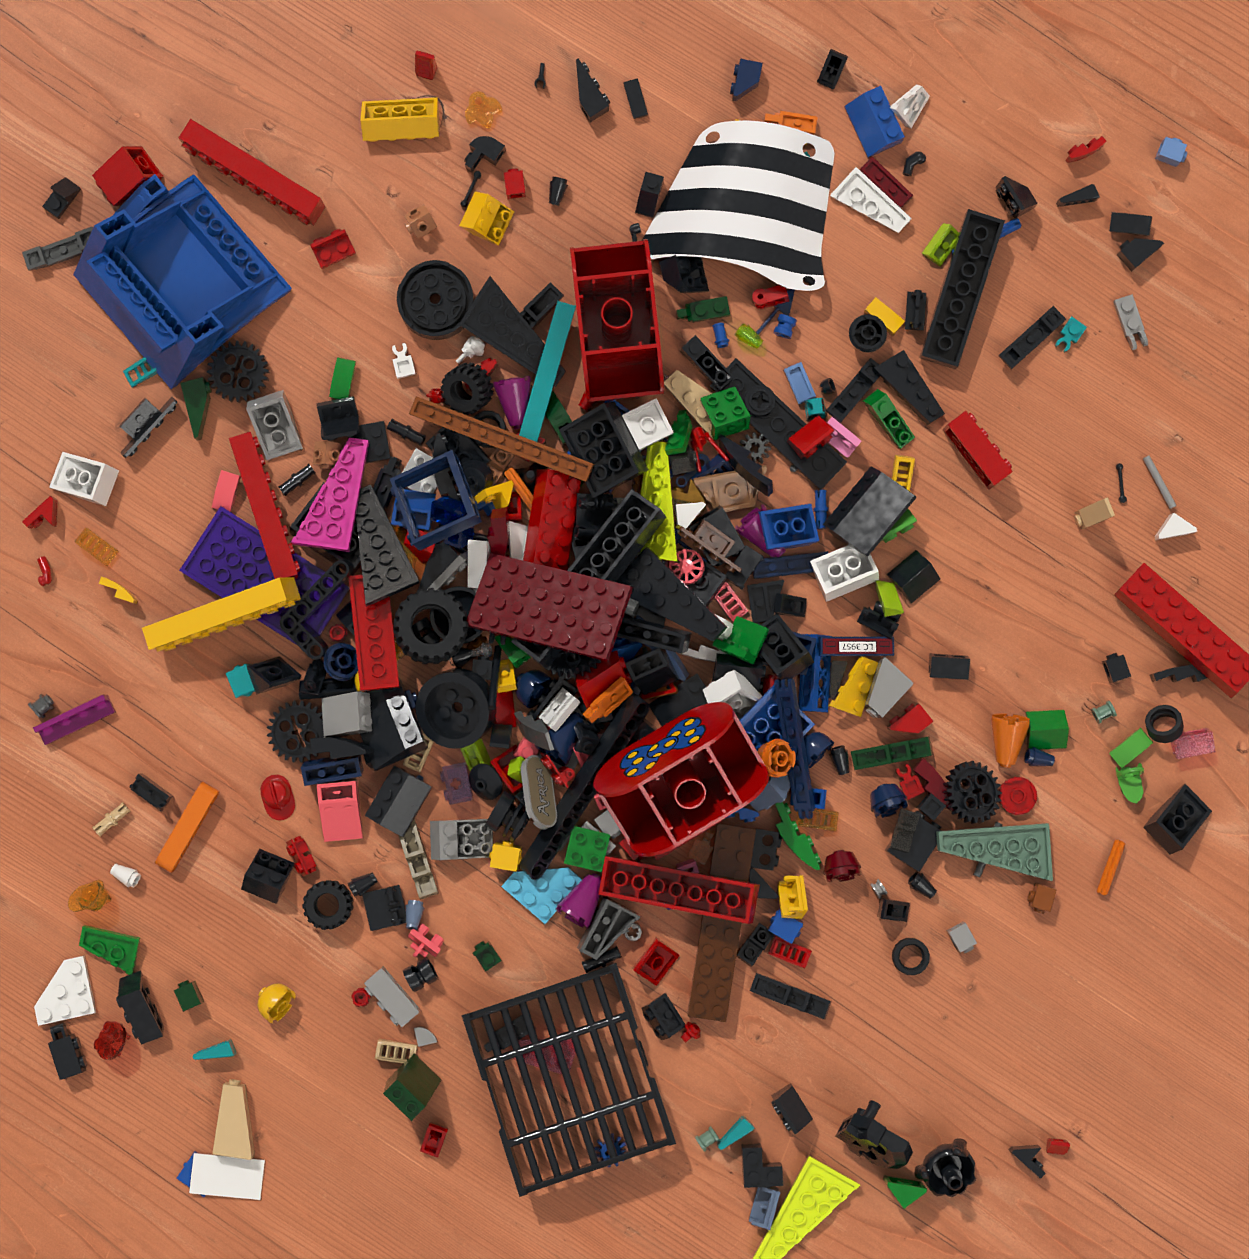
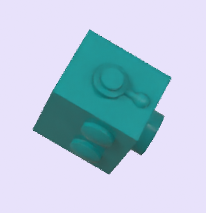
[226,663,255,698]

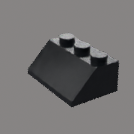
[365,765,432,837]

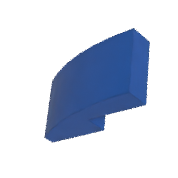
[726,808,759,823]

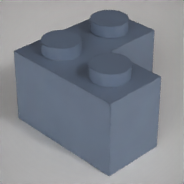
[749,772,791,812]

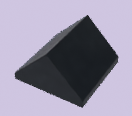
[887,550,940,604]
[247,656,301,695]

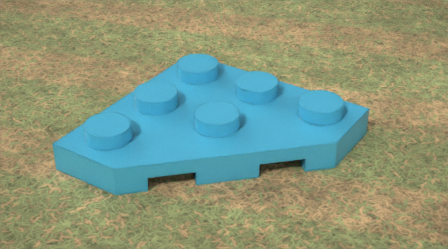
[501,867,582,924]

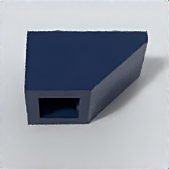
[730,59,763,101]

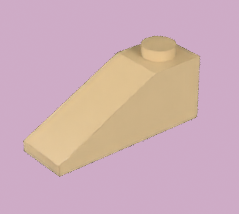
[1074,497,1115,529]

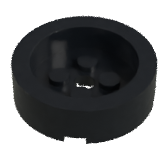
[397,260,474,340]
[416,668,496,749]

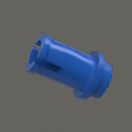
[712,323,729,348]

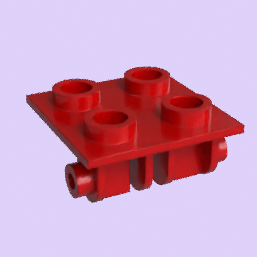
[540,752,575,788]

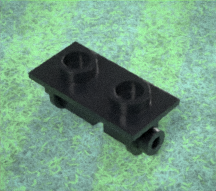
[905,290,927,331]
[857,607,899,639]
[299,658,327,696]

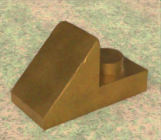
[671,479,705,503]

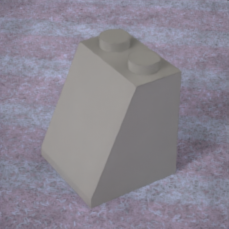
[865,657,914,718]

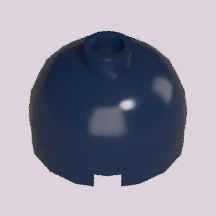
[515,669,552,709]
[804,732,834,768]

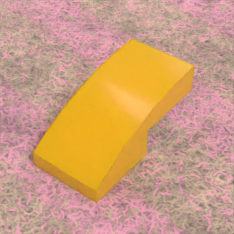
[99,576,138,604]

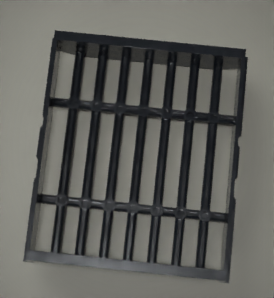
[461,963,676,1197]

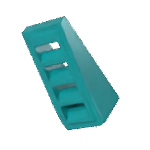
[123,357,158,387]
[192,1039,237,1060]
[717,1116,755,1150]

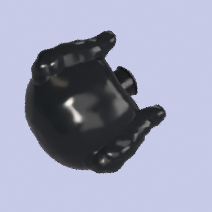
[914,1138,977,1197]

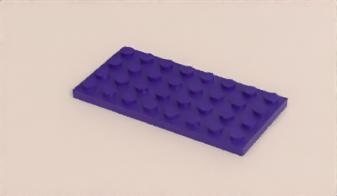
[179,506,350,645]

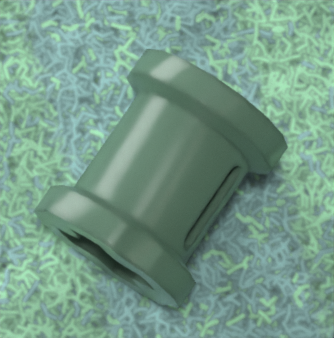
[1091,701,1117,724]
[695,1126,721,1152]

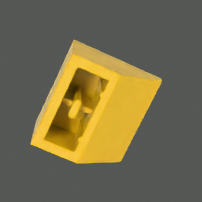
[459,192,514,246]

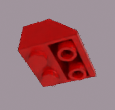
[787,415,834,459]

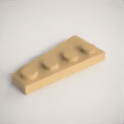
[664,370,714,440]

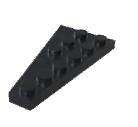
[459,276,566,387]
[356,485,419,607]
[616,547,728,642]

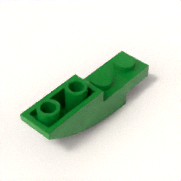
[774,802,822,870]

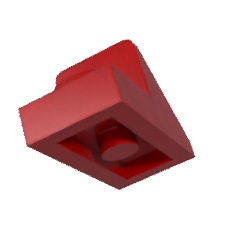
[22,496,57,529]
[420,1122,448,1158]

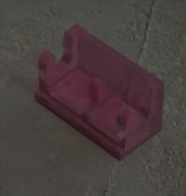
[1171,728,1216,759]

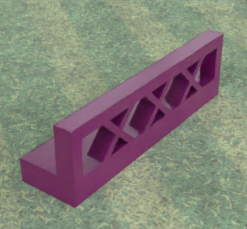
[33,694,116,745]

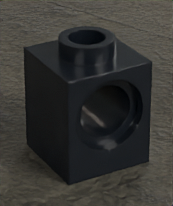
[1102,653,1131,683]
[916,793,946,821]

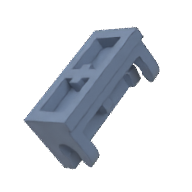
[748,1187,780,1230]

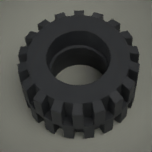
[441,362,494,415]
[302,880,353,930]

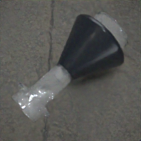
[449,642,492,668]

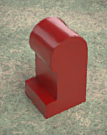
[752,283,789,309]

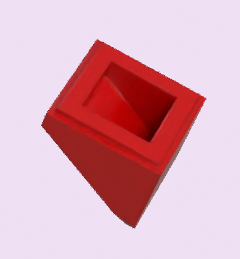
[1046,1138,1070,1155]

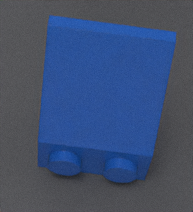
[759,504,819,550]

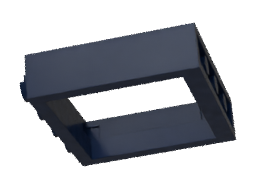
[390,450,482,551]

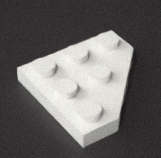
[34,955,96,1026]

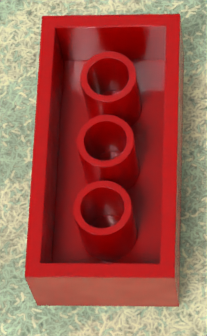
[942,411,1013,490]

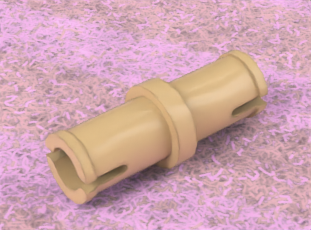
[92,802,131,837]

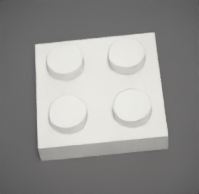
[622,398,674,450]

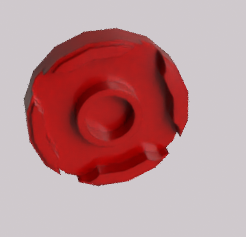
[998,777,1037,815]

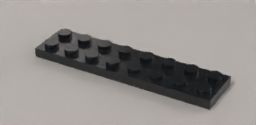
[710,358,847,490]

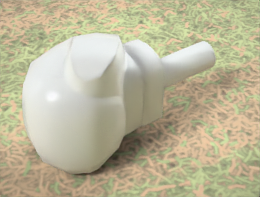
[456,336,485,364]

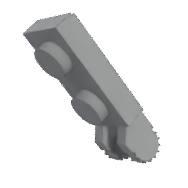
[1113,294,1148,350]

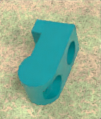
[804,398,826,421]

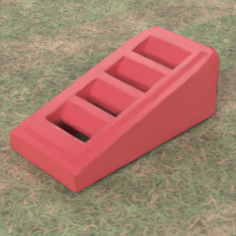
[714,582,748,622]

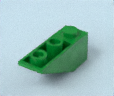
[863,389,915,449]

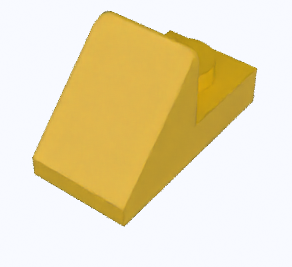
[474,480,514,509]
[497,659,517,693]

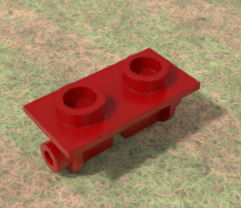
[286,836,317,877]

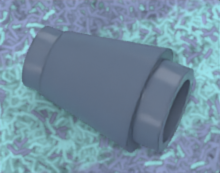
[406,900,425,930]

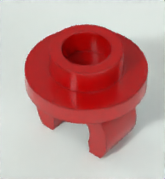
[681,1022,701,1043]

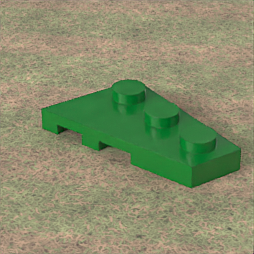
[79,925,141,975]

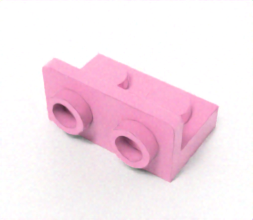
[827,417,861,458]

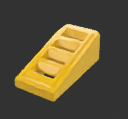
[892,455,915,491]

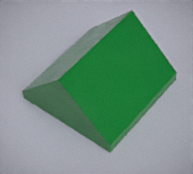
[1025,710,1069,750]
[883,1175,927,1209]

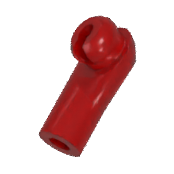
[37,556,52,586]

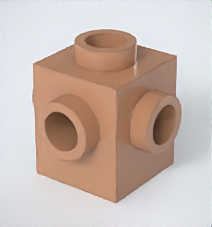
[404,204,437,238]
[313,441,342,470]

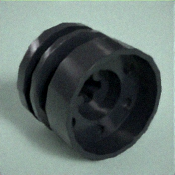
[485,791,530,842]

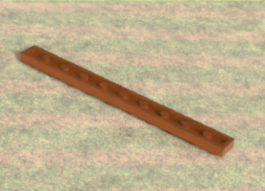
[409,396,594,482]

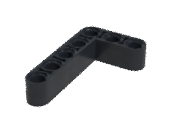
[280,559,354,660]

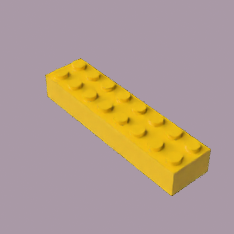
[142,577,301,652]

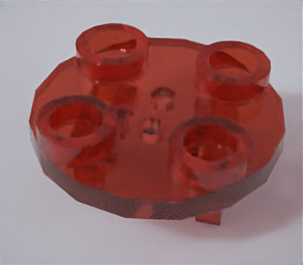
[94,1021,131,1060]

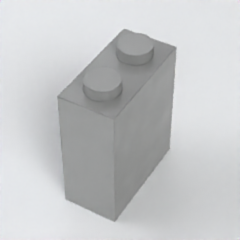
[321,691,372,737]

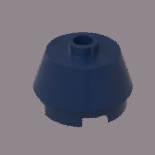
[324,643,358,681]
[870,784,908,818]

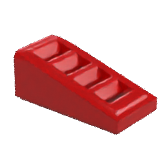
[415,50,437,80]
[768,936,812,969]

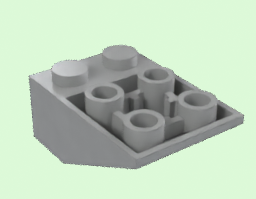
[430,819,493,860]

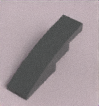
[514,711,554,751]

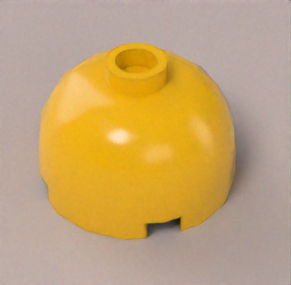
[257,983,296,1023]

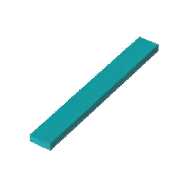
[519,301,576,442]

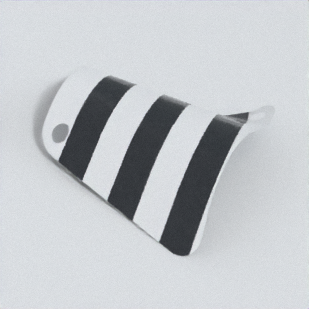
[642,121,835,291]

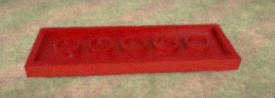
[349,575,399,692]

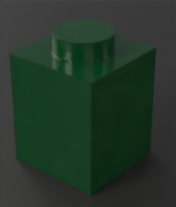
[174,980,204,1012]

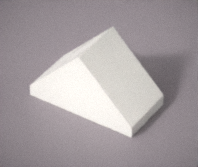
[675,502,706,533]
[1155,513,1197,540]

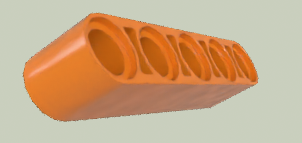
[155,782,220,873]

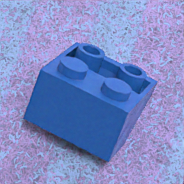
[391,489,436,532]

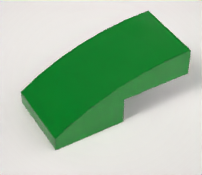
[329,357,356,399]

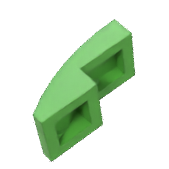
[1109,727,1153,768]

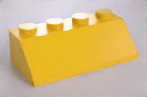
[360,97,439,142]

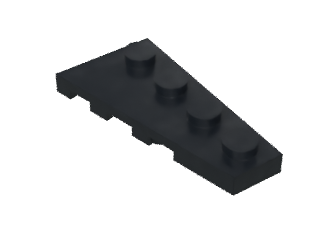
[872,350,945,425]

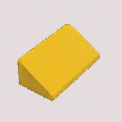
[864,297,905,336]

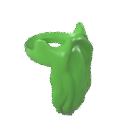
[1116,763,1144,803]

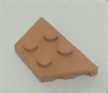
[693,465,767,512]

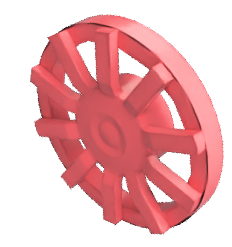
[669,549,705,585]

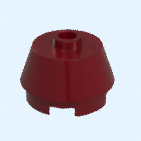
[823,850,861,882]

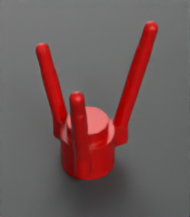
[690,427,729,472]

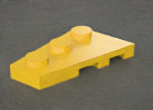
[829,656,878,717]

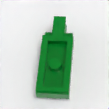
[665,409,693,455]

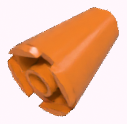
[991,713,1030,768]

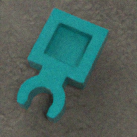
[1055,316,1087,353]

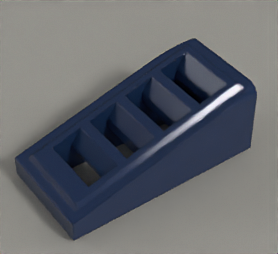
[691,454,734,490]

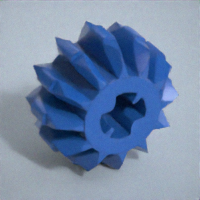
[594,1133,627,1167]

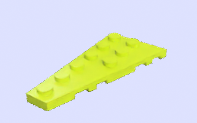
[640,441,677,561]

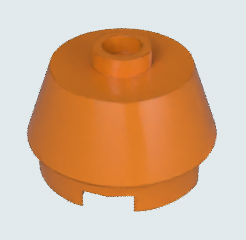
[757,739,796,778]

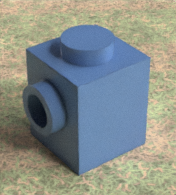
[1155,137,1188,167]

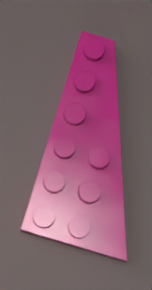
[291,438,369,552]

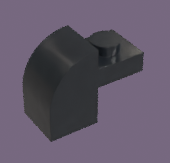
[464,136,506,173]

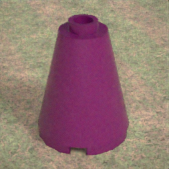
[493,376,531,429]
[735,504,786,558]
[555,873,601,929]

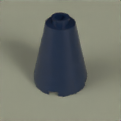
[535,711,584,766]

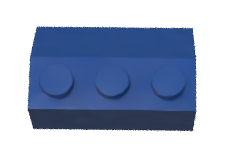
[844,86,905,158]

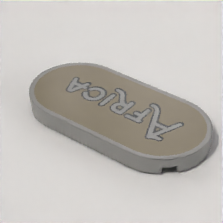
[521,755,557,830]

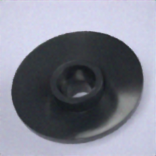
[469,763,503,800]

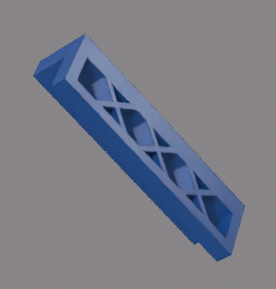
[798,634,832,712]

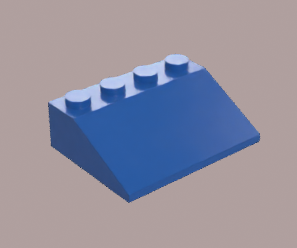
[739,685,815,751]

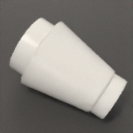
[110,864,141,888]

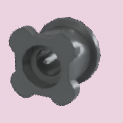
[28,694,54,718]

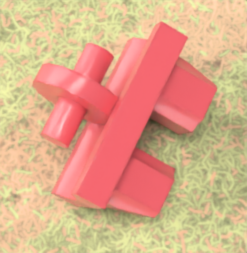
[408,923,444,958]

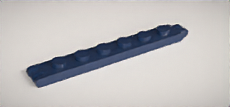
[774,679,815,819]

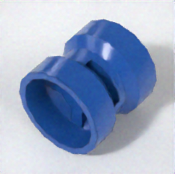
[773,314,797,339]

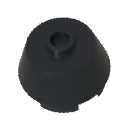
[849,314,887,352]
[461,460,493,497]

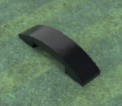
[998,305,1066,369]
[826,358,880,423]

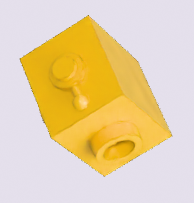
[489,840,523,871]

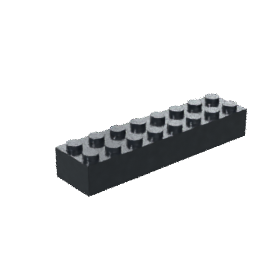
[919,209,1005,369]

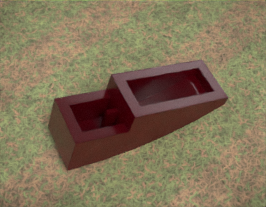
[487,507,509,556]
[912,758,953,812]

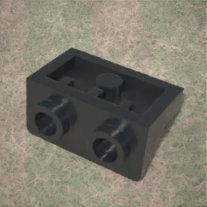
[641,993,685,1040]

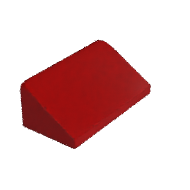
[495,691,517,727]

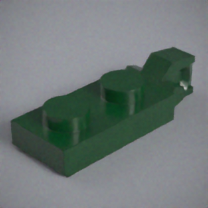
[676,296,730,323]

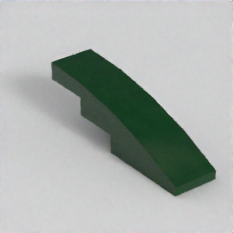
[851,736,933,770]

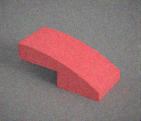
[212,470,241,512]

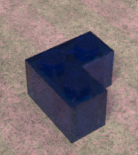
[430,496,475,549]

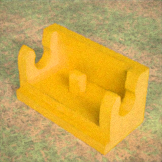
[777,875,808,919]

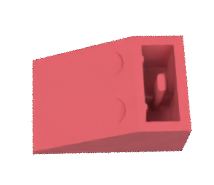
[317,781,363,842]

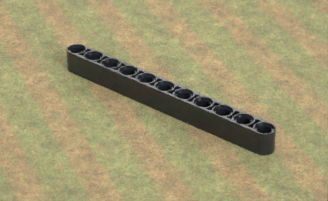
[520,694,650,880]

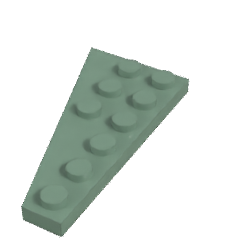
[936,823,1053,881]

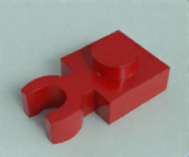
[896,764,925,800]

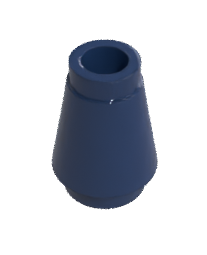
[1024,747,1055,767]

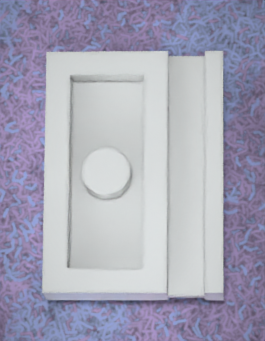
[538,687,580,732]

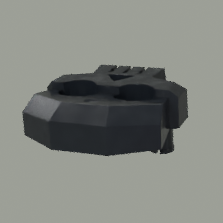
[835,1100,913,1169]

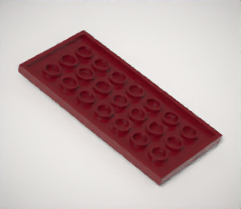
[466,553,633,661]

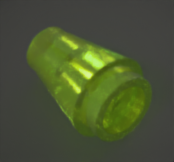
[734,323,764,349]

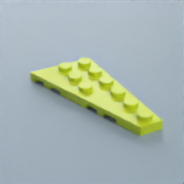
[753,1155,860,1259]

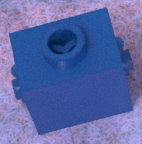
[768,908,803,944]

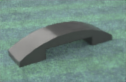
[22,226,93,271]

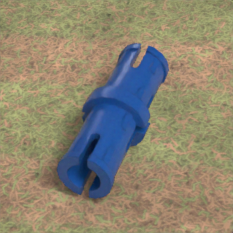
[813,490,829,529]

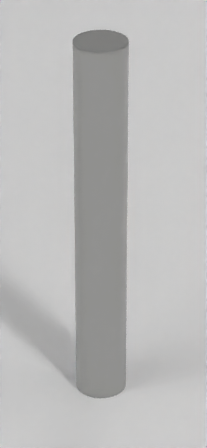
[1143,455,1177,509]

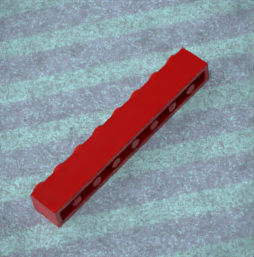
[229,431,301,579]

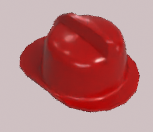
[260,775,295,820]

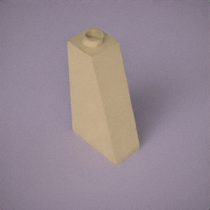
[213,1079,255,1160]

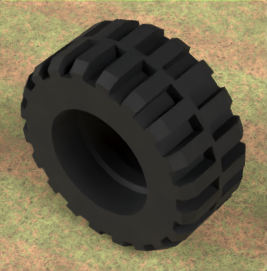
[394,588,468,665]

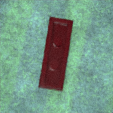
[859,156,913,208]

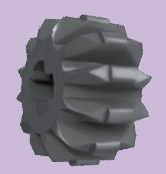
[740,432,771,464]

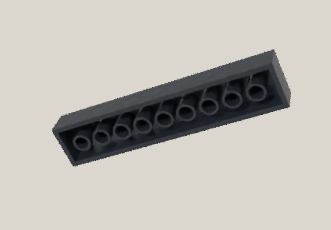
[511,489,667,670]

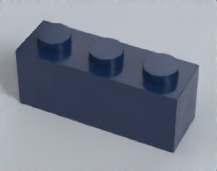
[301,755,364,786]

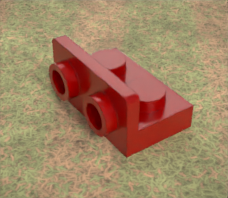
[310,229,356,269]

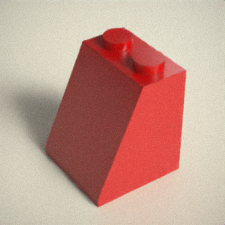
[92,146,164,206]
[576,651,633,709]

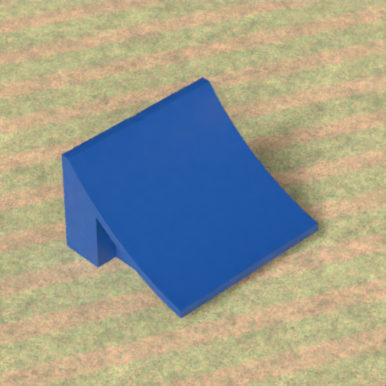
[73,174,292,389]

